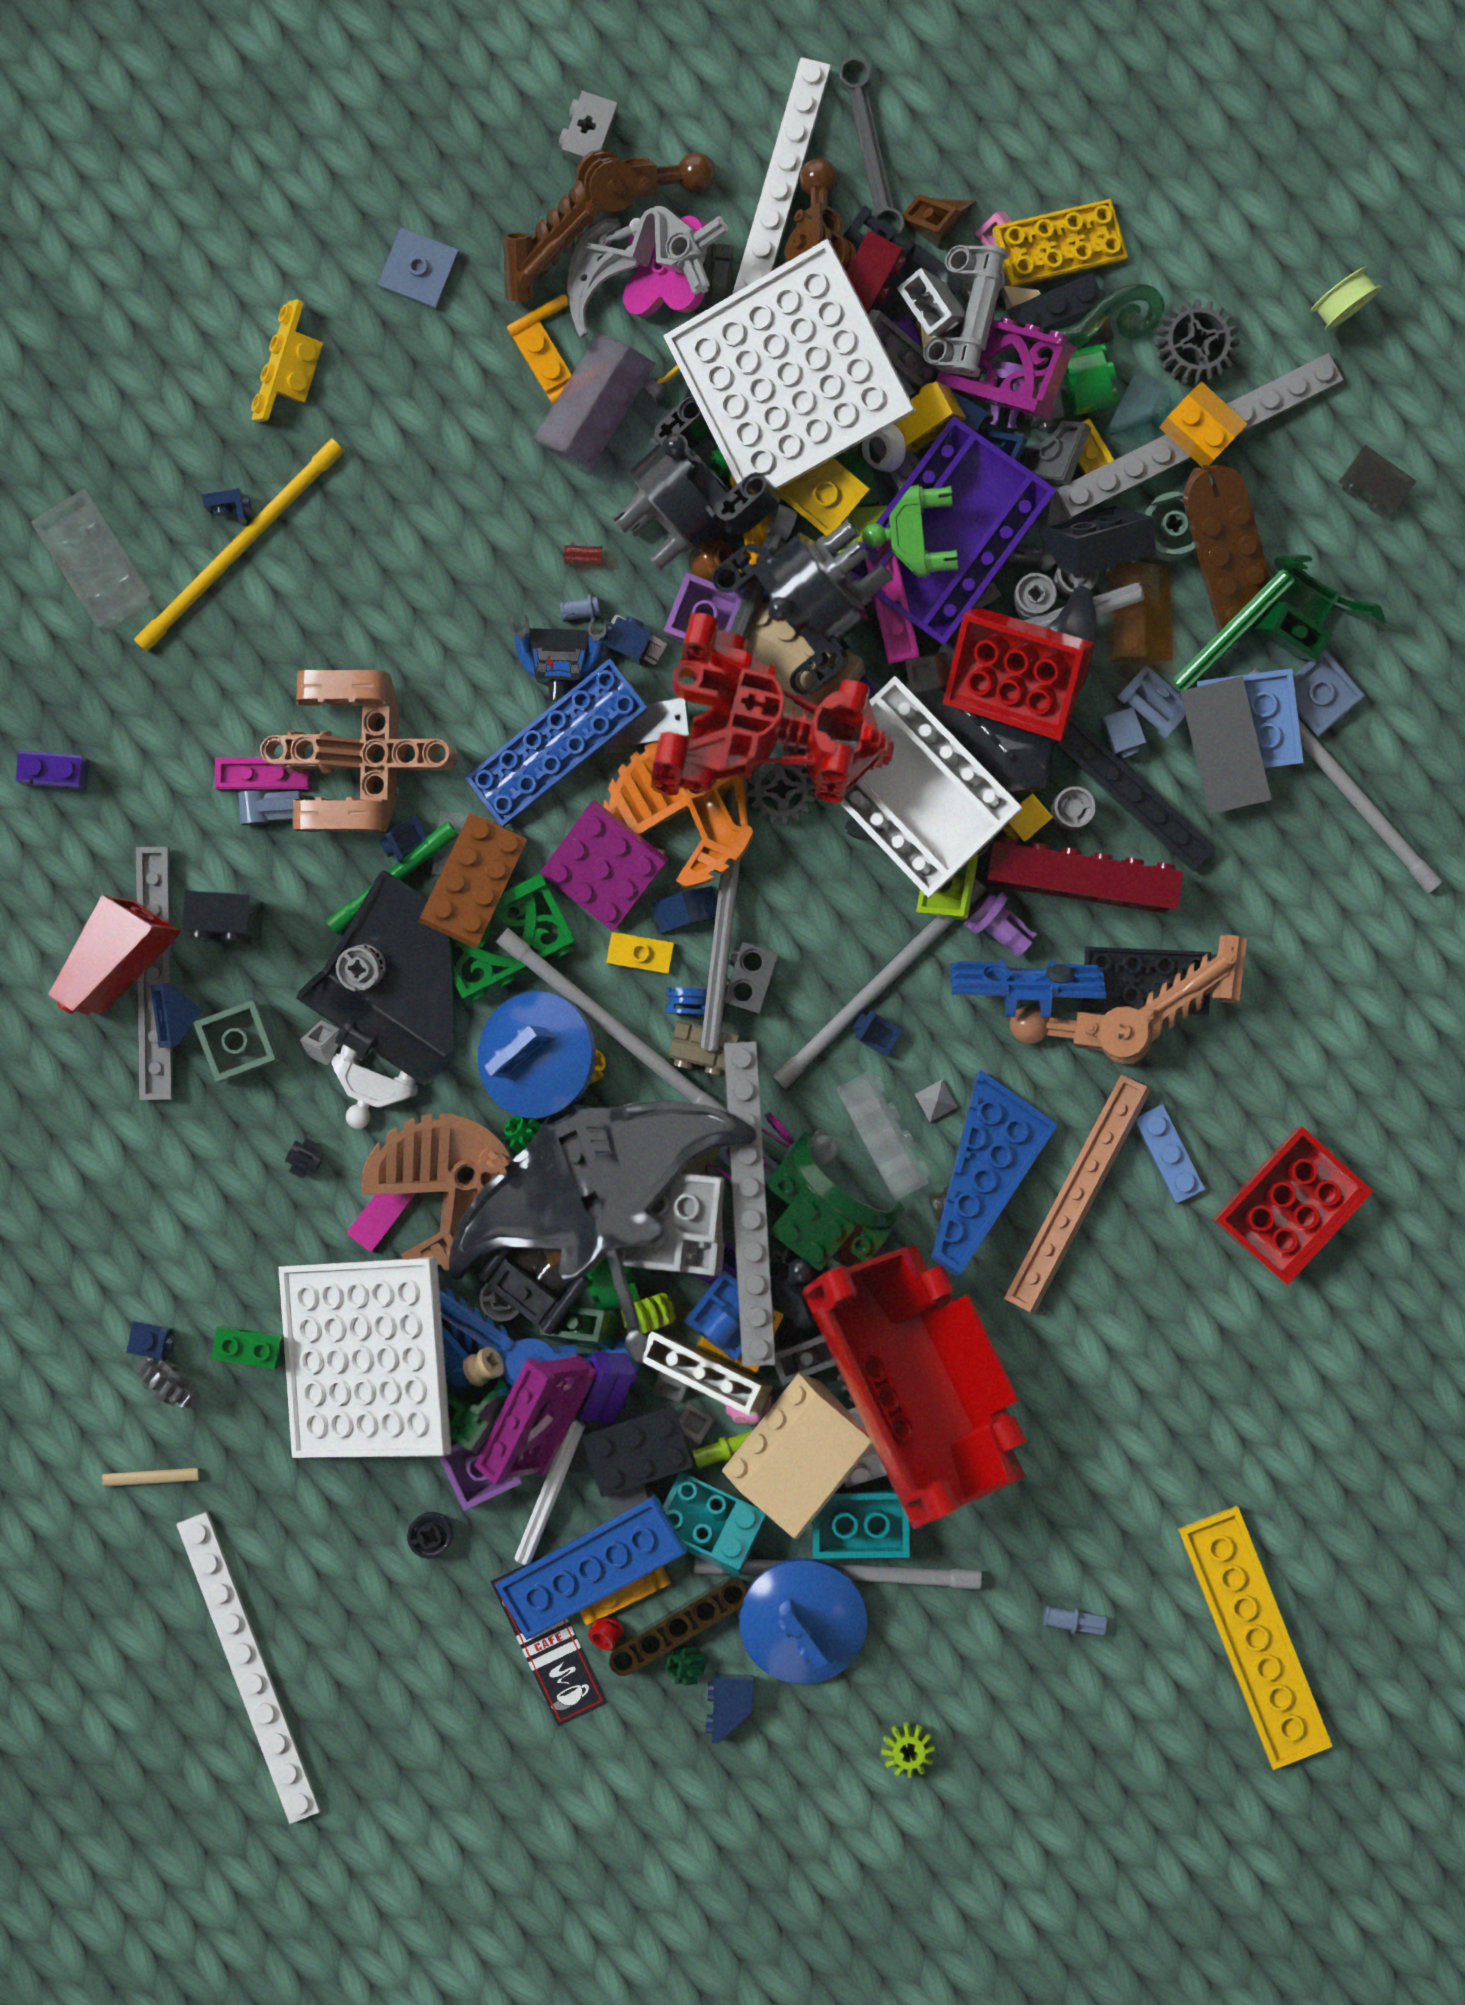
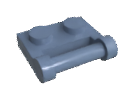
[1117,665,1186,739]

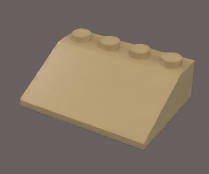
[746,600,865,719]
[722,1373,873,1539]

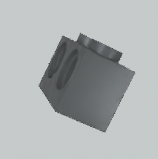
[724,942,779,1015]

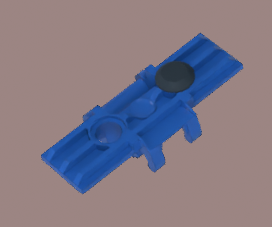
[950,960,1106,1018]

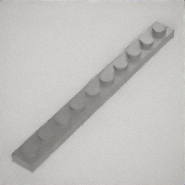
[1055,353,1343,519]
[723,1042,775,1366]

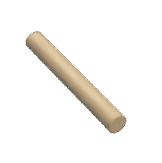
[102,1468,200,1487]

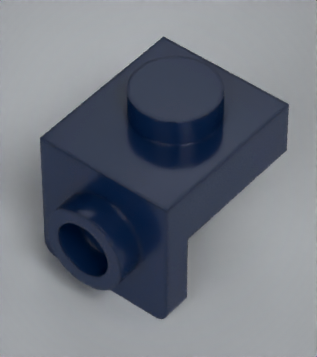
[380,815,427,862]
[852,1010,903,1057]

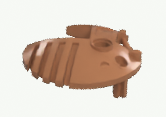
[361,1113,512,1270]

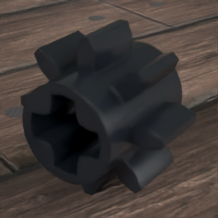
[285,1138,324,1178]

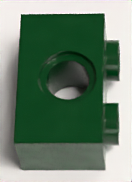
[540,1307,619,1350]

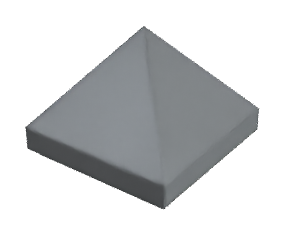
[914,1080,957,1122]
[652,1372,688,1403]

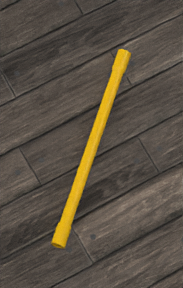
[134,438,345,652]

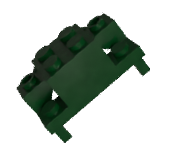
[765,1132,905,1271]

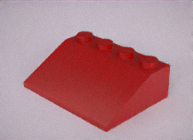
[942,607,1094,741]
[1211,1126,1374,1285]

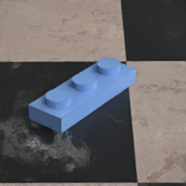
[1135,1104,1205,1204]

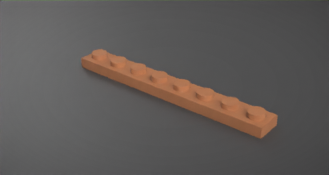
[1004,1075,1151,1314]

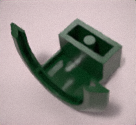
[1252,554,1386,661]

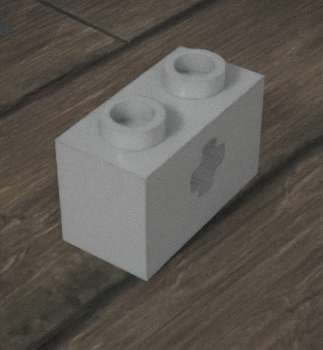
[558,91,618,164]

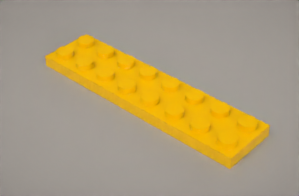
[1178,1506,1333,1770]

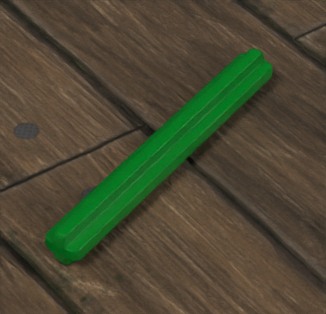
[1173,569,1295,691]

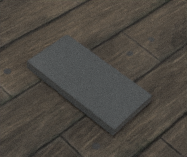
[1180,676,1272,815]

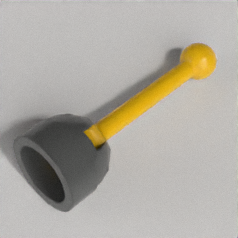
[640,365,680,405]

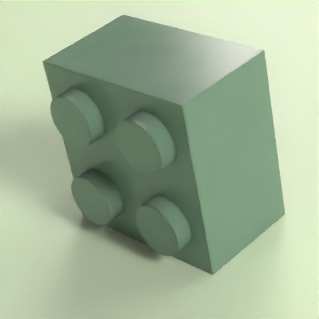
[193,1000,280,1083]

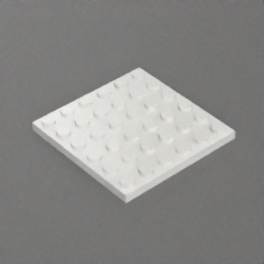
[664,239,916,489]
[278,1257,451,1458]

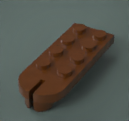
[1183,465,1271,633]

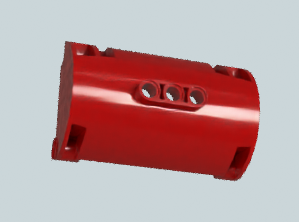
[802,1245,1027,1529]

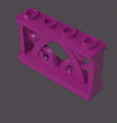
[936,312,1077,421]
[474,1354,597,1485]

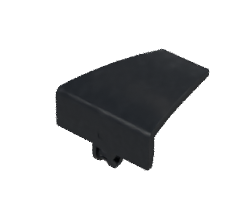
[296,870,455,1086]

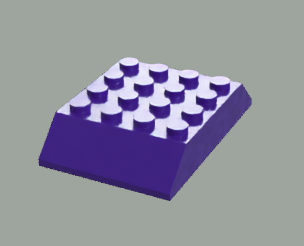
[849,416,1057,646]

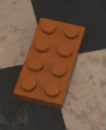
[418,812,527,949]

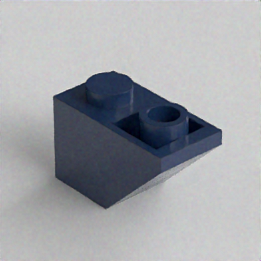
[706,1673,754,1743]

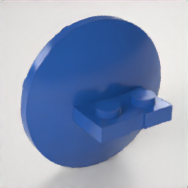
[478,991,596,1119]
[739,1558,867,1684]

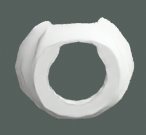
[862,424,906,472]

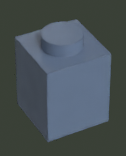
[1100,707,1146,759]

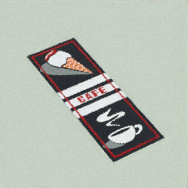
[490,1558,607,1726]

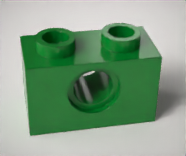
[211,1325,284,1369]

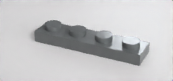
[868,309,940,391]

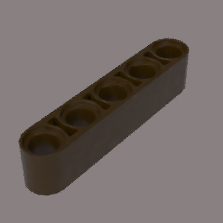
[609,1577,747,1676]

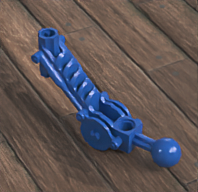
[439,1287,643,1393]

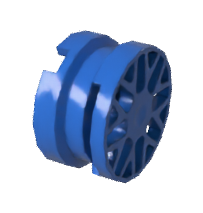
[665,987,707,1016]

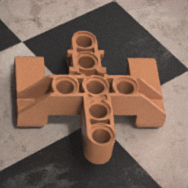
[260,670,458,832]

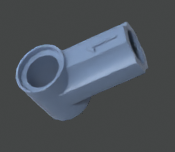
[238,791,302,826]

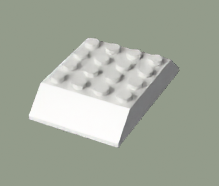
[804,676,1023,898]

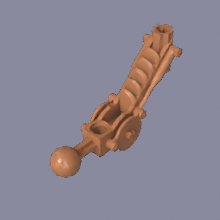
[1009,935,1247,1064]

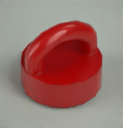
[588,1617,624,1651]

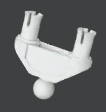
[331,1045,418,1129]

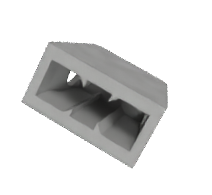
[897,268,966,337]

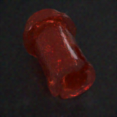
[564,542,602,567]

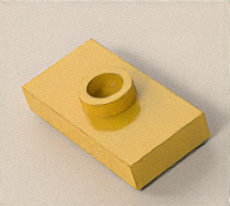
[606,932,674,974]

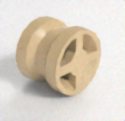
[463,1347,504,1387]

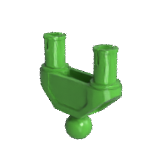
[862,485,958,578]

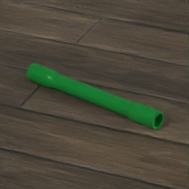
[326,821,459,935]

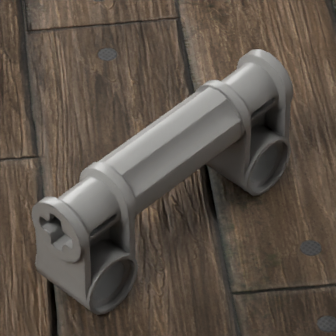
[923,245,1009,377]

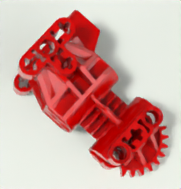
[651,613,894,803]

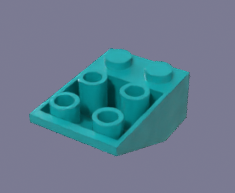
[663,1472,766,1577]

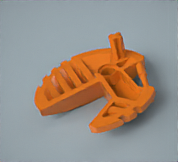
[603,736,754,888]

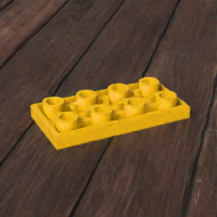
[992,199,1128,287]

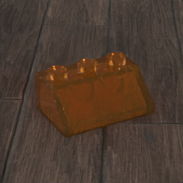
[1106,562,1173,663]

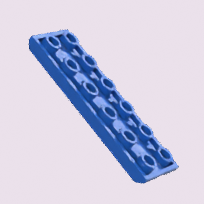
[465,658,648,827]

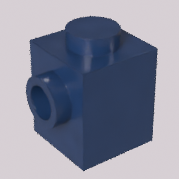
[603,616,654,666]

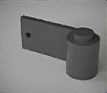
[602,698,691,755]

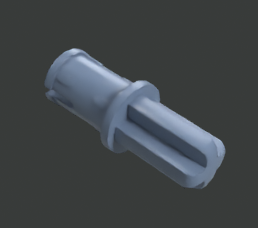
[1043,1606,1107,1636]

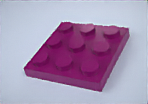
[540,800,668,932]

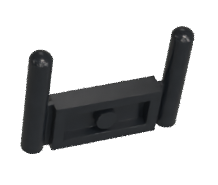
[478,1248,589,1335]

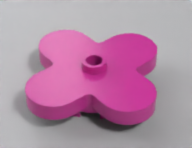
[623,216,708,318]

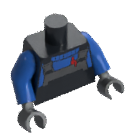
[510,615,609,702]

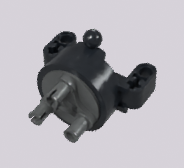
[612,396,780,571]
[712,519,894,695]

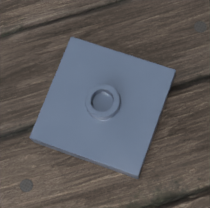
[377,227,459,310]
[1293,649,1366,738]

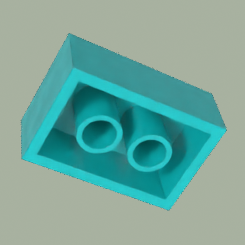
[812,1489,910,1559]

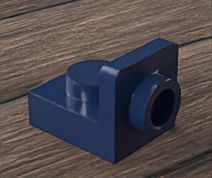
[202,488,252,525]
[126,1321,175,1361]

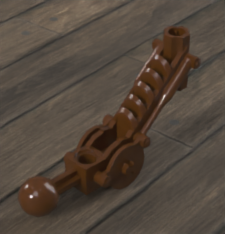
[503,149,717,302]
[785,158,856,272]

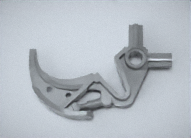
[567,206,729,338]

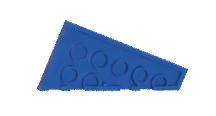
[931,1070,1058,1277]

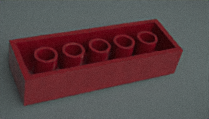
[983,838,1183,914]

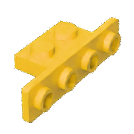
[251,299,323,422]

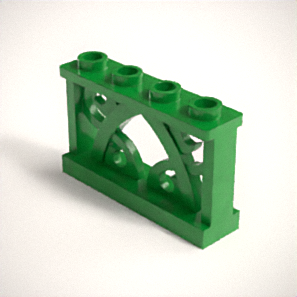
[451,873,577,1002]

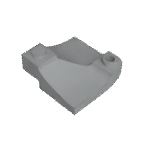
[621,1174,725,1276]

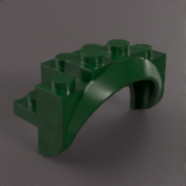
[446,1354,510,1454]

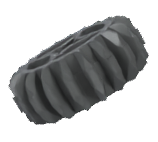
[1154,299,1240,386]

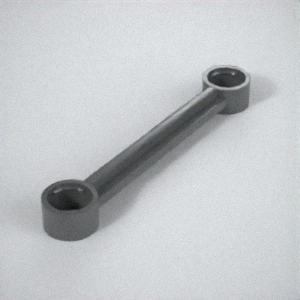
[838,57,904,236]
[729,505,797,639]

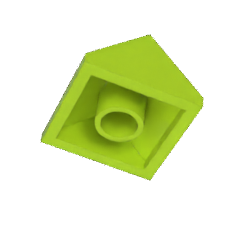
[916,854,978,921]

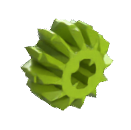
[621,1293,676,1334]
[881,1722,936,1778]

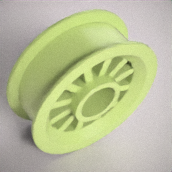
[1310,266,1382,331]

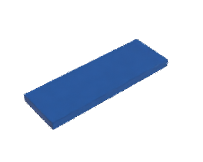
[495,1495,688,1640]

